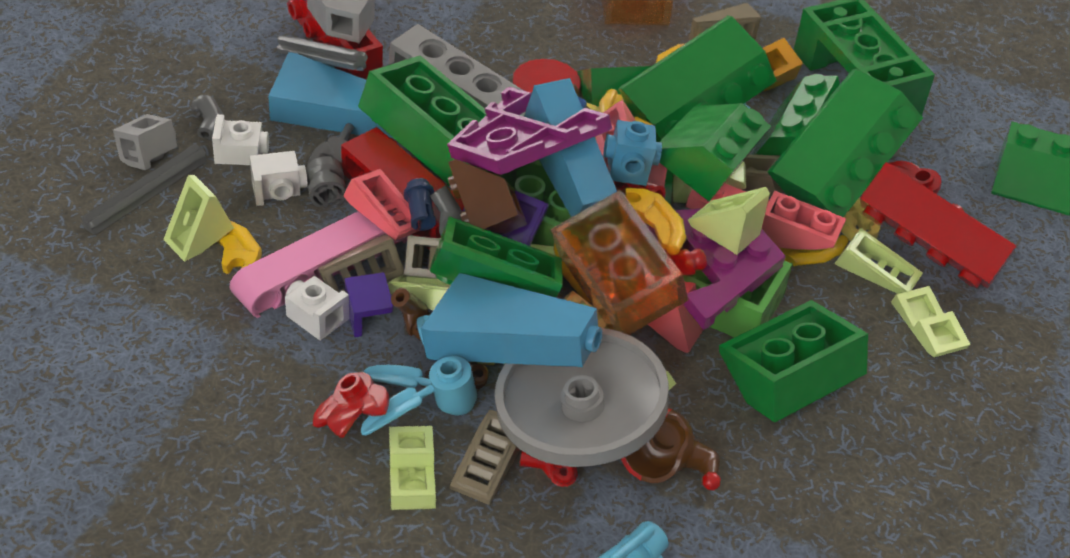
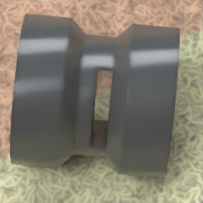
[306,156,346,207]

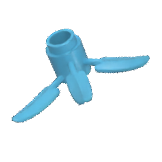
[361,315,477,436]

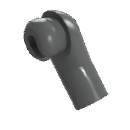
[191,95,225,139]
[430,185,463,235]

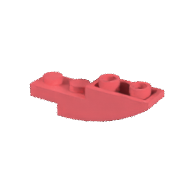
[686,183,846,250]

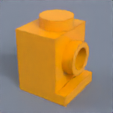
[763,38,803,92]

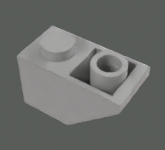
[307,0,375,43]

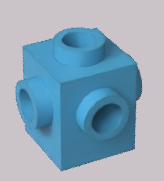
[603,120,662,186]

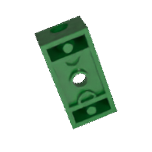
[793,0,935,116]

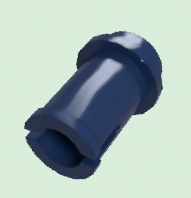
[403,178,436,231]

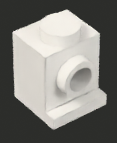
[212,115,269,165]
[250,151,308,206]
[285,276,349,341]

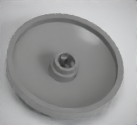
[495,328,669,467]

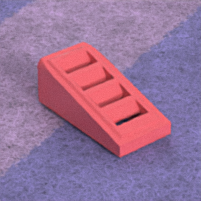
[343,169,420,241]

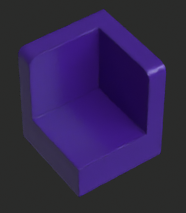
[344,272,394,337]

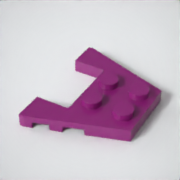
[447,87,612,175]
[621,208,785,330]

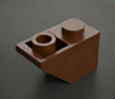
[448,159,527,235]

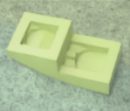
[891,286,971,357]
[389,426,436,510]

